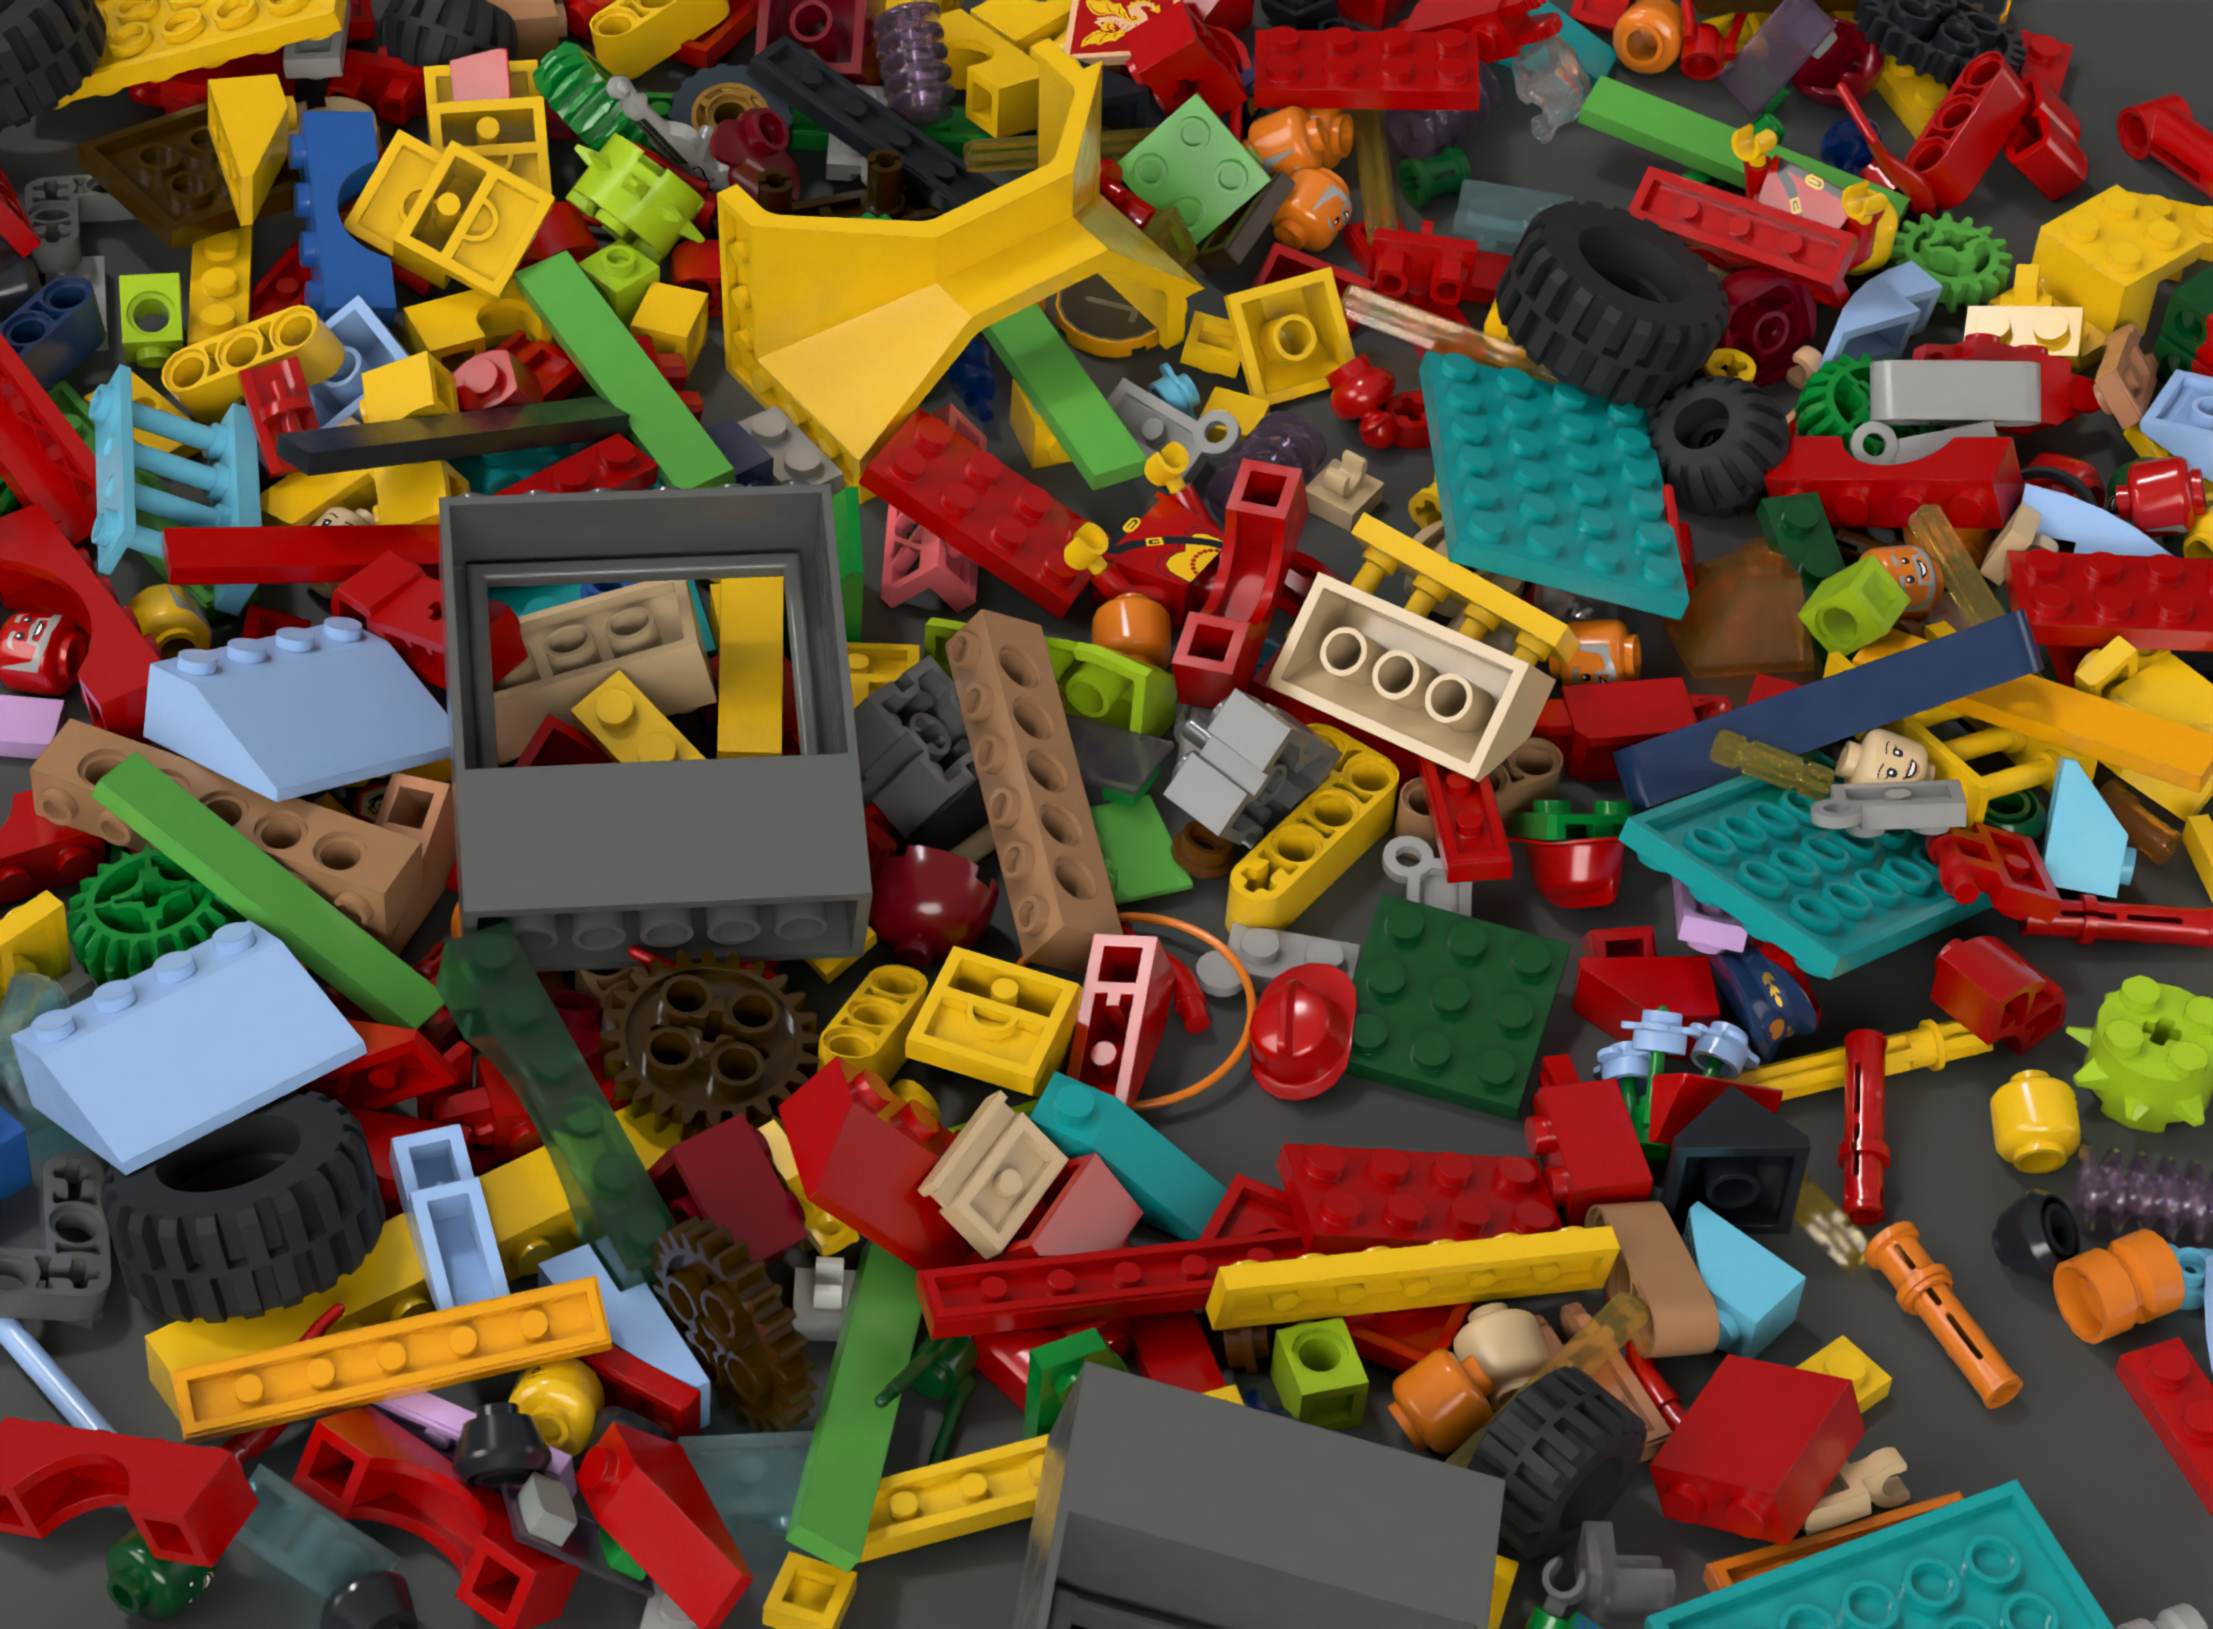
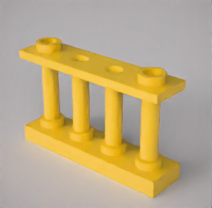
[1285,512,1581,667]
[1823,620,2098,831]

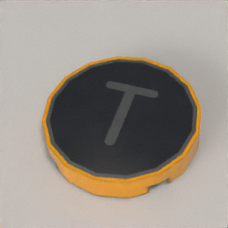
[1054,273,1159,358]

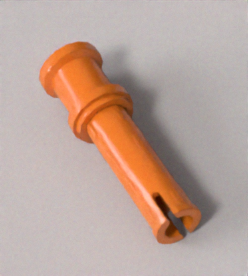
[1863,1221,2023,1409]

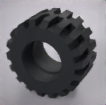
[1467,1366,1647,1562]

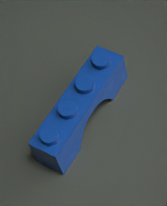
[288,111,397,331]

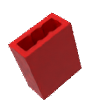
[1649,1354,1865,1546]

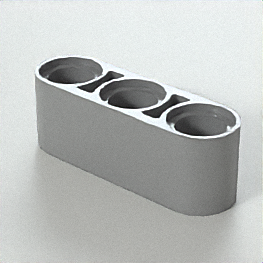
[1870,360,2041,427]

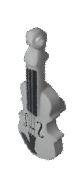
[606,76,730,193]

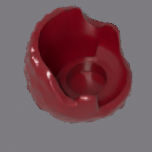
[1788,18,1886,109]

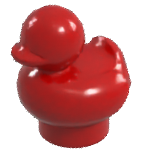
[1325,353,1399,450]

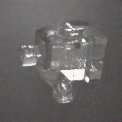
[1511,33,1591,143]

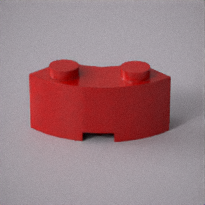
[1930,936,2067,1056]

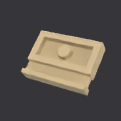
[917,1090,1069,1260]

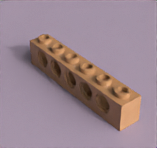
[944,609,1123,975]
[30,718,424,939]

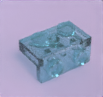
[1452,179,1574,252]
[677,1431,814,1536]

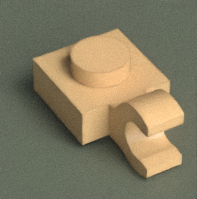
[1801,1447,1910,1536]

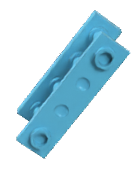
[88,364,262,616]

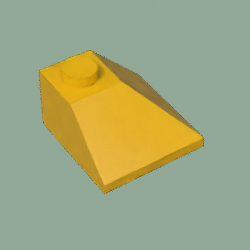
[1223,267,1356,405]
[2098,652,2213,822]

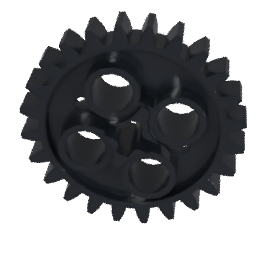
[1852,0,2028,85]

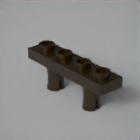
[710,148,944,240]

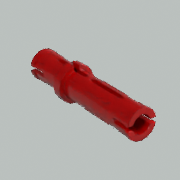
[2018,894,2213,949]
[1837,1029,1891,1226]

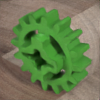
[1886,213,2013,313]

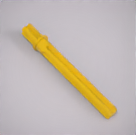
[1718,1019,1993,1101]

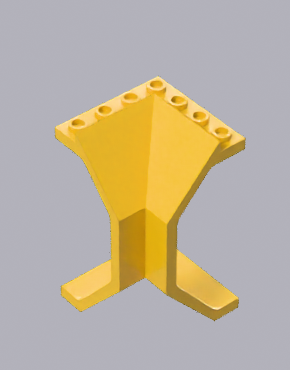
[717,38,1205,504]

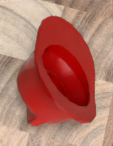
[1506,836,1626,909]
[1249,963,1357,1102]

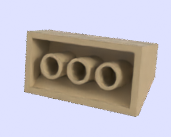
[1265,572,1556,782]
[493,580,718,765]

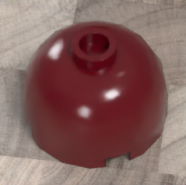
[1715,267,1817,387]
[869,845,999,966]

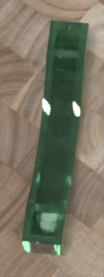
[436,921,677,1300]

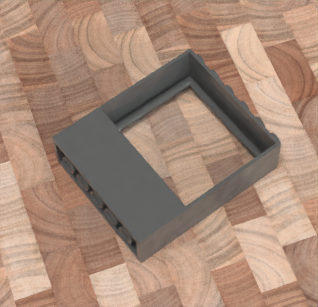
[439,481,873,976]
[1012,1361,1505,1629]

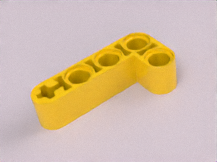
[1225,723,1399,933]

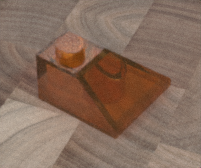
[1663,550,1814,678]

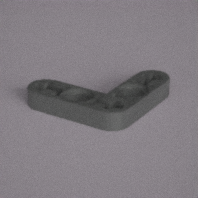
[24,174,137,273]
[0,1152,112,1321]

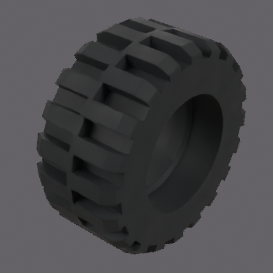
[0,0,106,133]
[1495,200,1730,408]
[100,1090,386,1323]

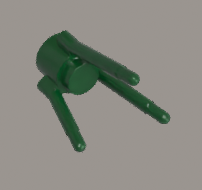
[874,1334,978,1466]

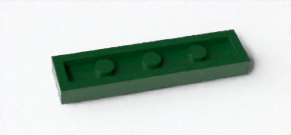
[1756,492,1861,680]

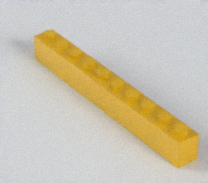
[145,1079,786,1422]

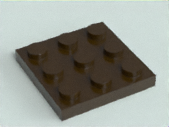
[77,101,300,250]

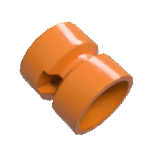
[2053,1228,2185,1344]

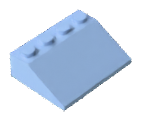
[143,617,450,802]
[10,920,367,1175]

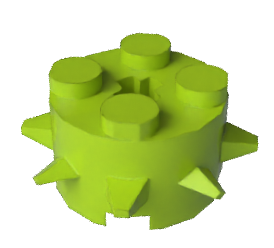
[566,133,706,266]
[2066,975,2213,1133]

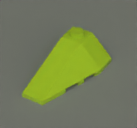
[923,617,1177,756]

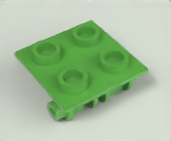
[1117,93,1272,254]
[1090,795,1193,905]

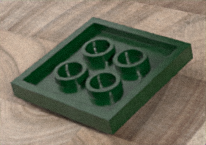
[1344,893,1571,1121]

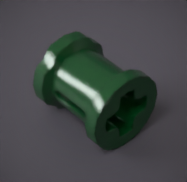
[1398,145,1472,208]

